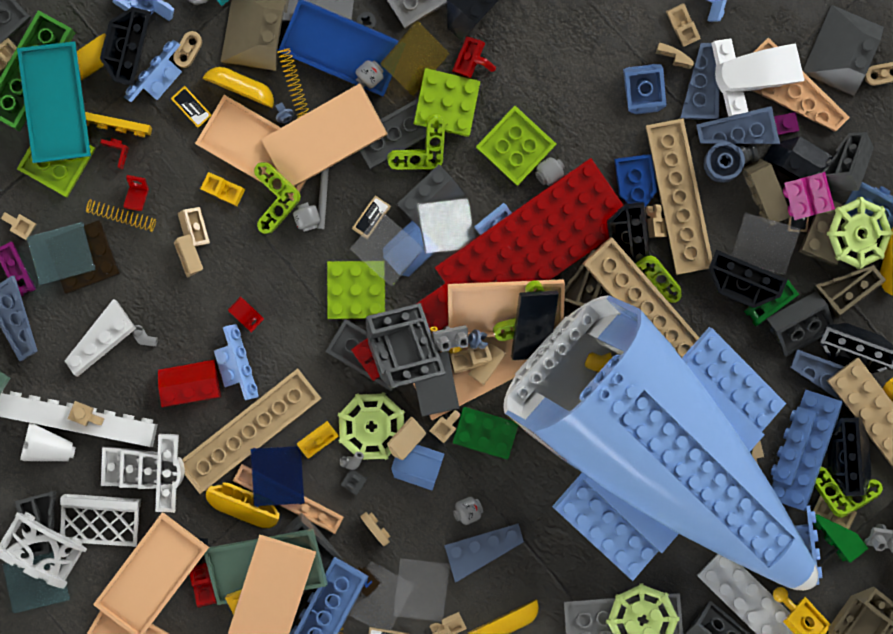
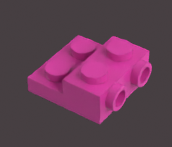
[783,172,835,220]

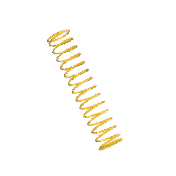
[277,48,309,118]
[86,199,156,232]

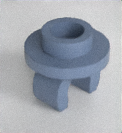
[276,102,294,123]
[468,329,488,349]

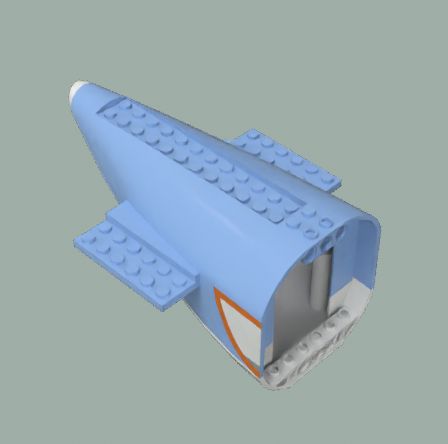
[504,295,818,591]

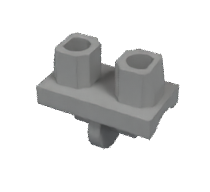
[432,325,468,352]
[864,524,893,553]

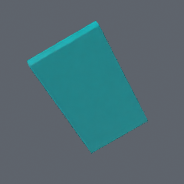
[17,41,91,163]

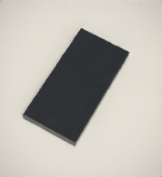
[511,290,559,360]

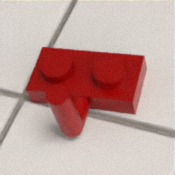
[452,37,496,78]

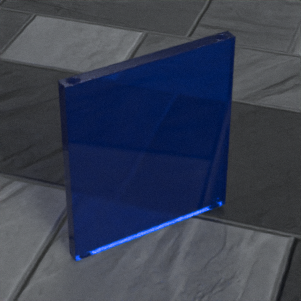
[250,446,304,507]

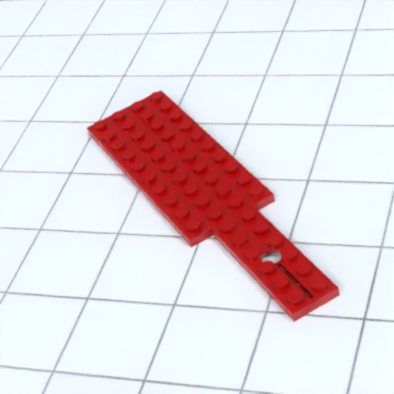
[351,158,623,381]

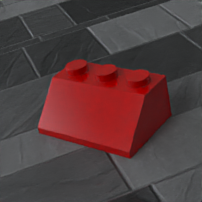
[158,360,221,408]

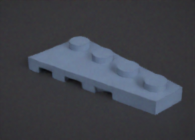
[680,43,719,120]
[696,106,780,144]
[0,275,37,361]
[790,350,845,401]
[444,523,524,583]

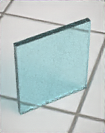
[27,222,95,285]
[2,552,70,613]

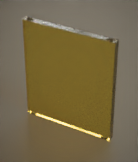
[380,21,450,96]

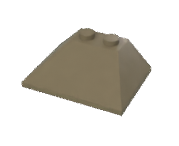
[221,0,289,71]
[828,587,893,634]

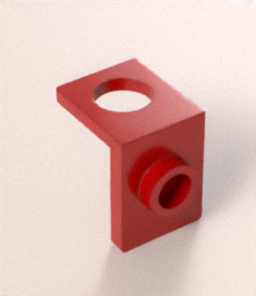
[100,138,129,170]
[123,175,149,211]
[228,297,264,332]

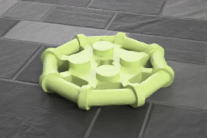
[827,197,893,270]
[337,392,405,460]
[606,583,680,634]

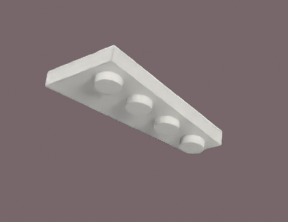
[65,299,136,377]

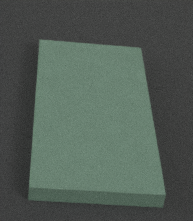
[204,529,328,605]

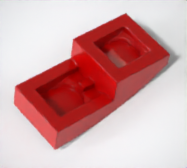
[190,563,217,608]

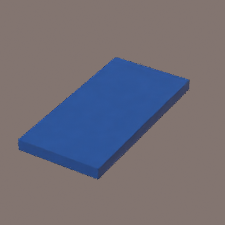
[278,0,406,96]

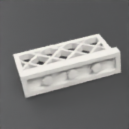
[60,494,141,547]

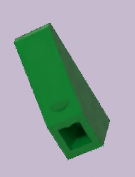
[813,514,869,563]

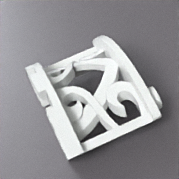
[0,512,87,589]

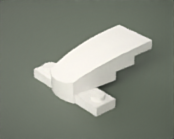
[711,39,804,117]
[101,434,185,513]

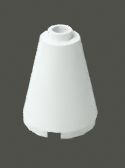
[20,423,76,461]

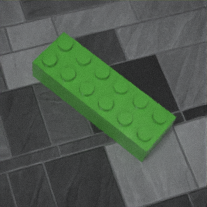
[0,10,75,132]

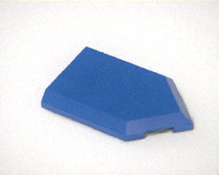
[614,154,657,207]

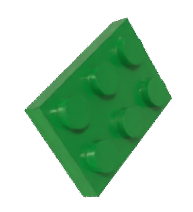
[453,407,518,460]

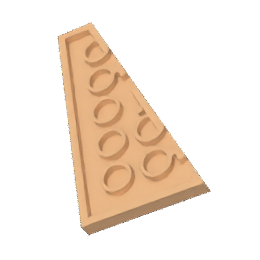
[753,37,850,132]

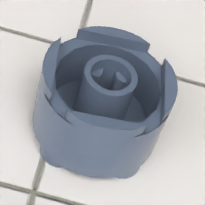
[704,141,745,183]

